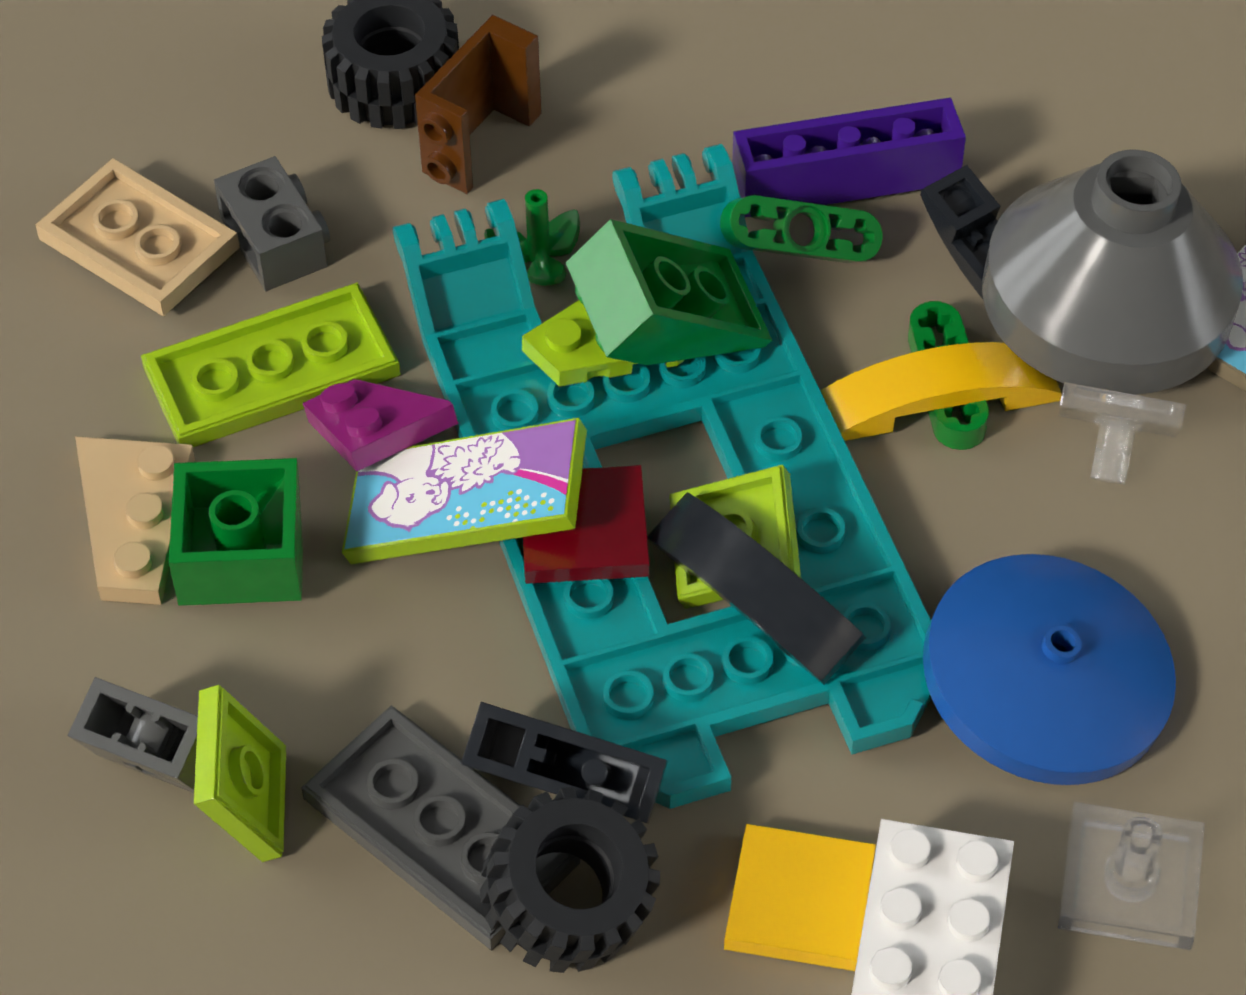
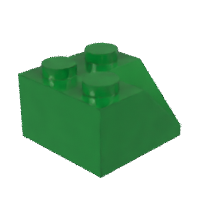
[169,458,303,606]

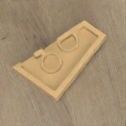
[75,436,195,605]

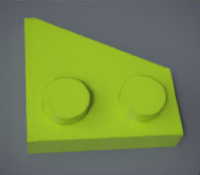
[522,300,684,387]

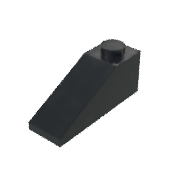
[461,702,668,824]

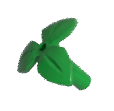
[484,189,580,286]

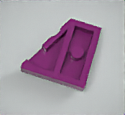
[303,379,458,472]

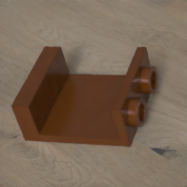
[415,15,542,194]

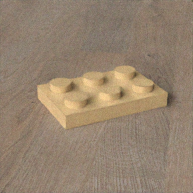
[35,158,240,317]

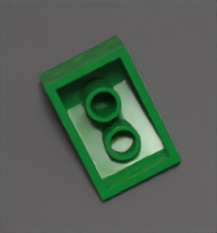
[565,219,773,365]

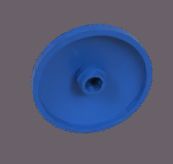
[923,554,1176,785]

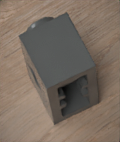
[67,677,198,793]

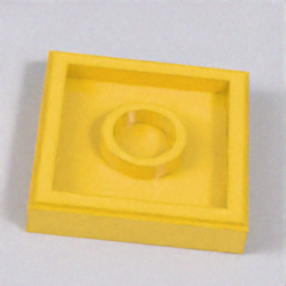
[724,824,876,971]

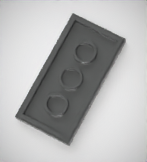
[301,705,581,951]

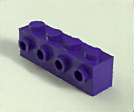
[732,97,966,218]

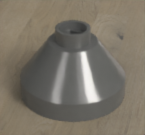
[982,149,1243,395]

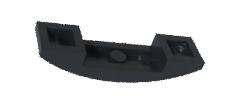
[920,165,1001,299]
[647,492,866,685]

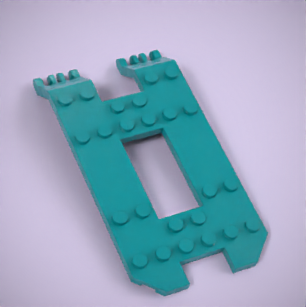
[393,144,931,809]

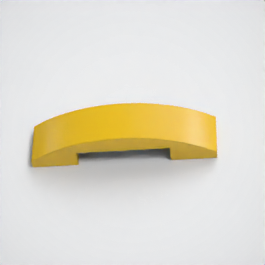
[820,342,1062,441]

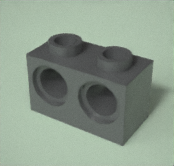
[214,156,330,292]

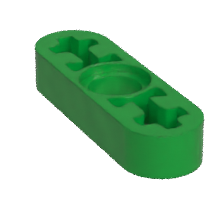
[720,195,883,263]
[908,301,989,450]

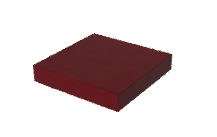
[523,465,649,584]

